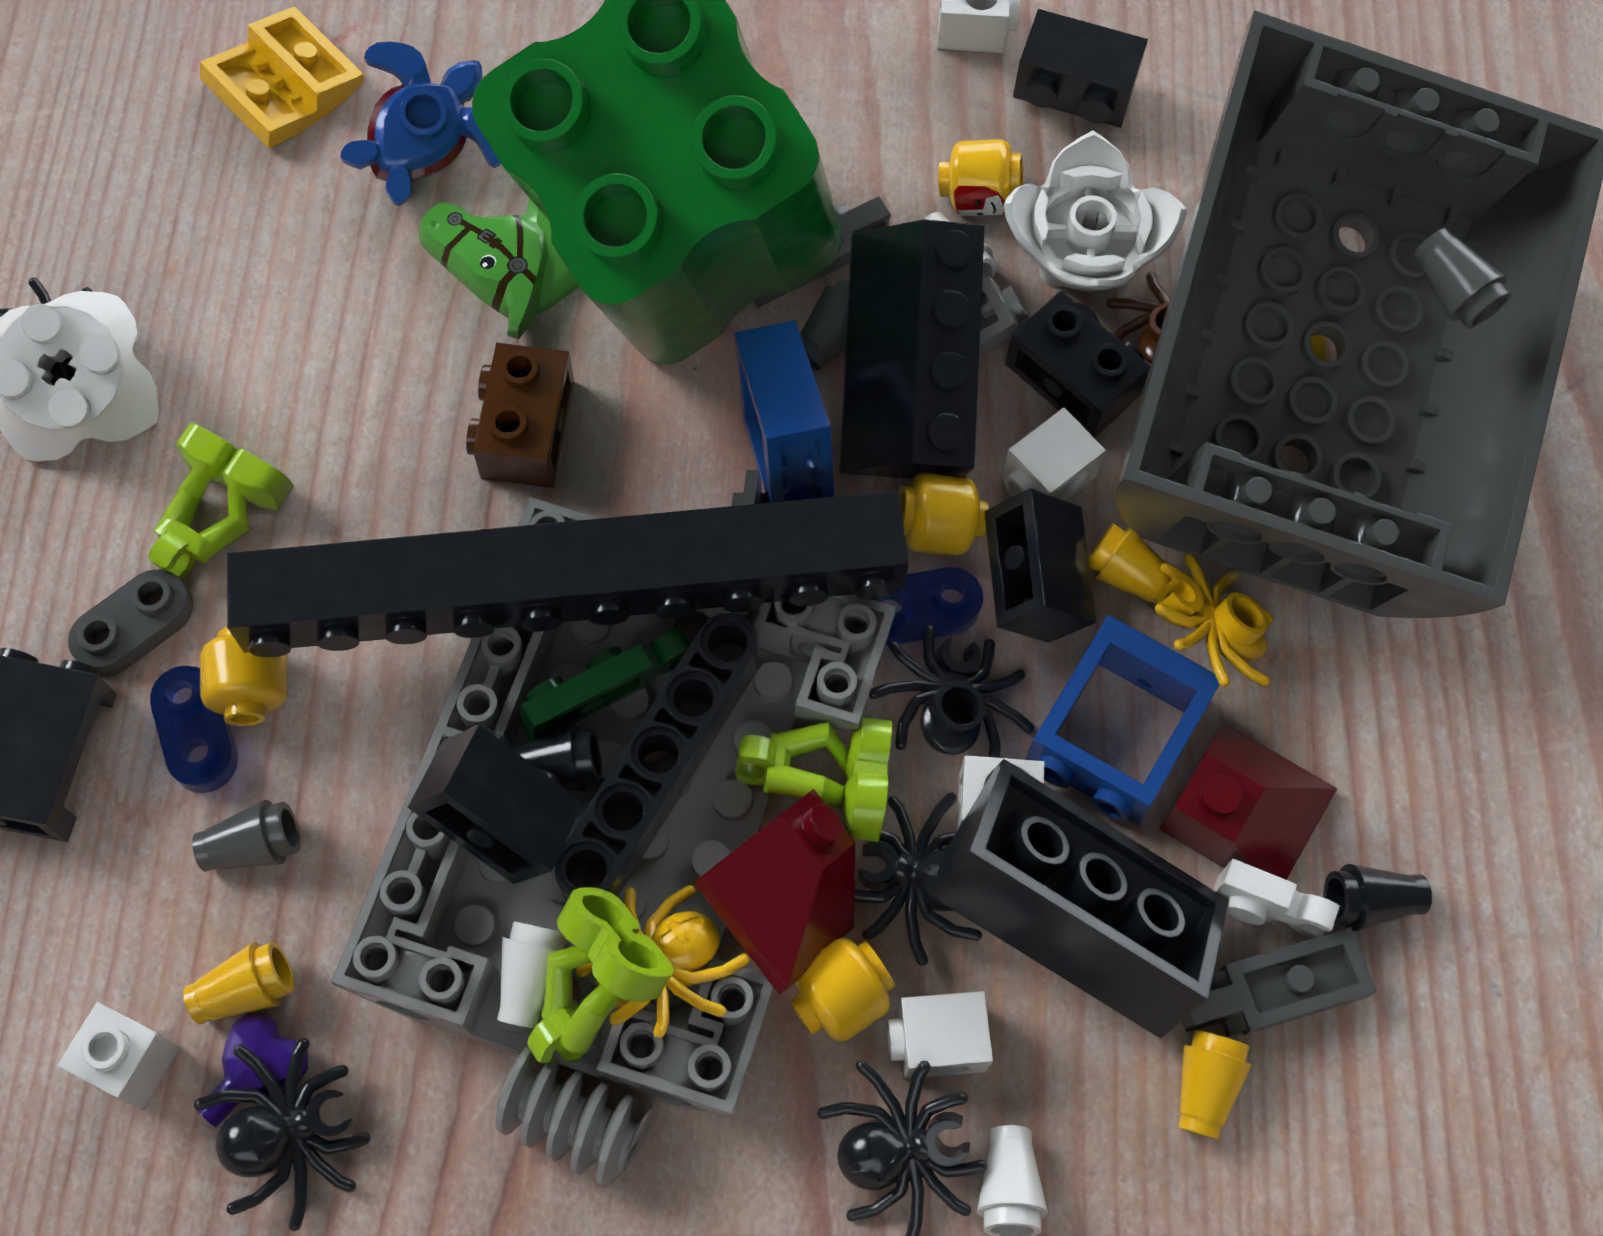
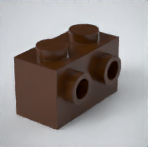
[466,342,575,488]

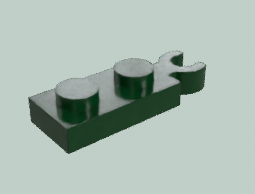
[521,626,690,741]

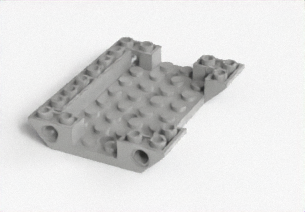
[331,497,897,1116]

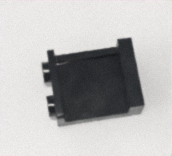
[0,648,117,842]

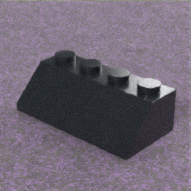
[839,219,985,479]
[929,759,1229,1039]

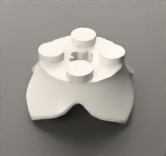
[1003,130,1188,292]
[0,291,159,462]

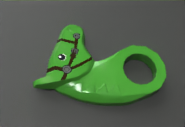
[419,198,579,339]

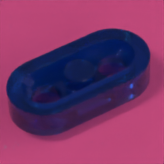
[875,567,983,645]
[150,665,238,793]

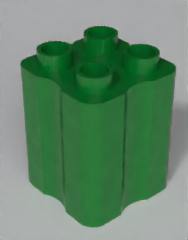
[472,0,842,365]

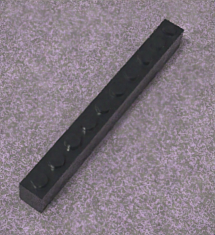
[227,491,909,657]

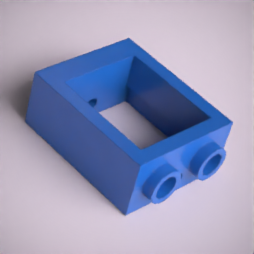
[734,320,835,503]
[1025,614,1220,825]

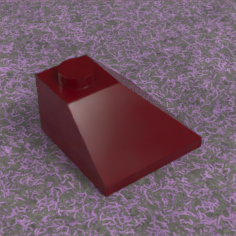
[1159,722,1337,880]
[693,789,855,995]

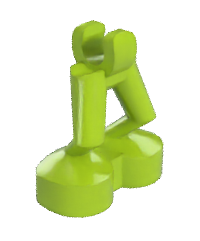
[148,422,294,580]
[735,717,892,842]
[527,887,674,1063]

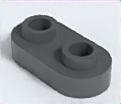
[68,569,193,676]

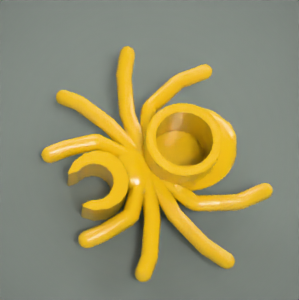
[1155,554,1274,687]
[575,885,750,1038]

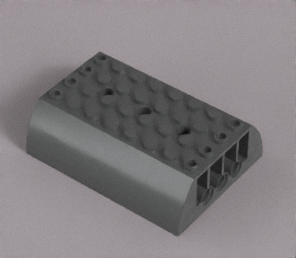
[1115,10,1603,618]

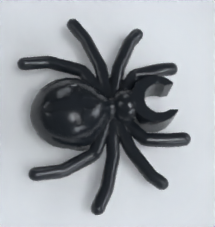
[869,625,1035,758]
[855,792,982,966]
[194,1038,371,1231]
[817,1060,988,1236]

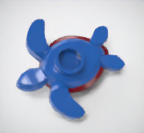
[340,41,501,206]

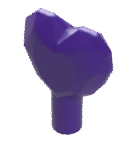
[196,1012,308,1128]

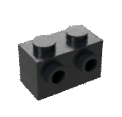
[1013,9,1148,128]
[1005,290,1151,438]
[984,488,1097,643]
[407,724,584,884]

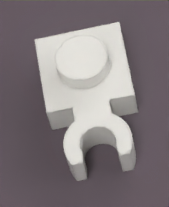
[1213,859,1340,938]

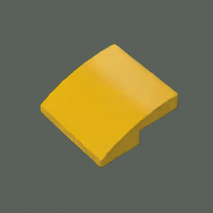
[200,6,364,149]

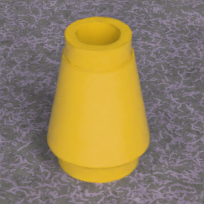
[1088,523,1172,605]
[183,941,295,1025]
[1178,1030,1252,1140]

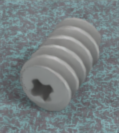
[495,1046,655,1188]

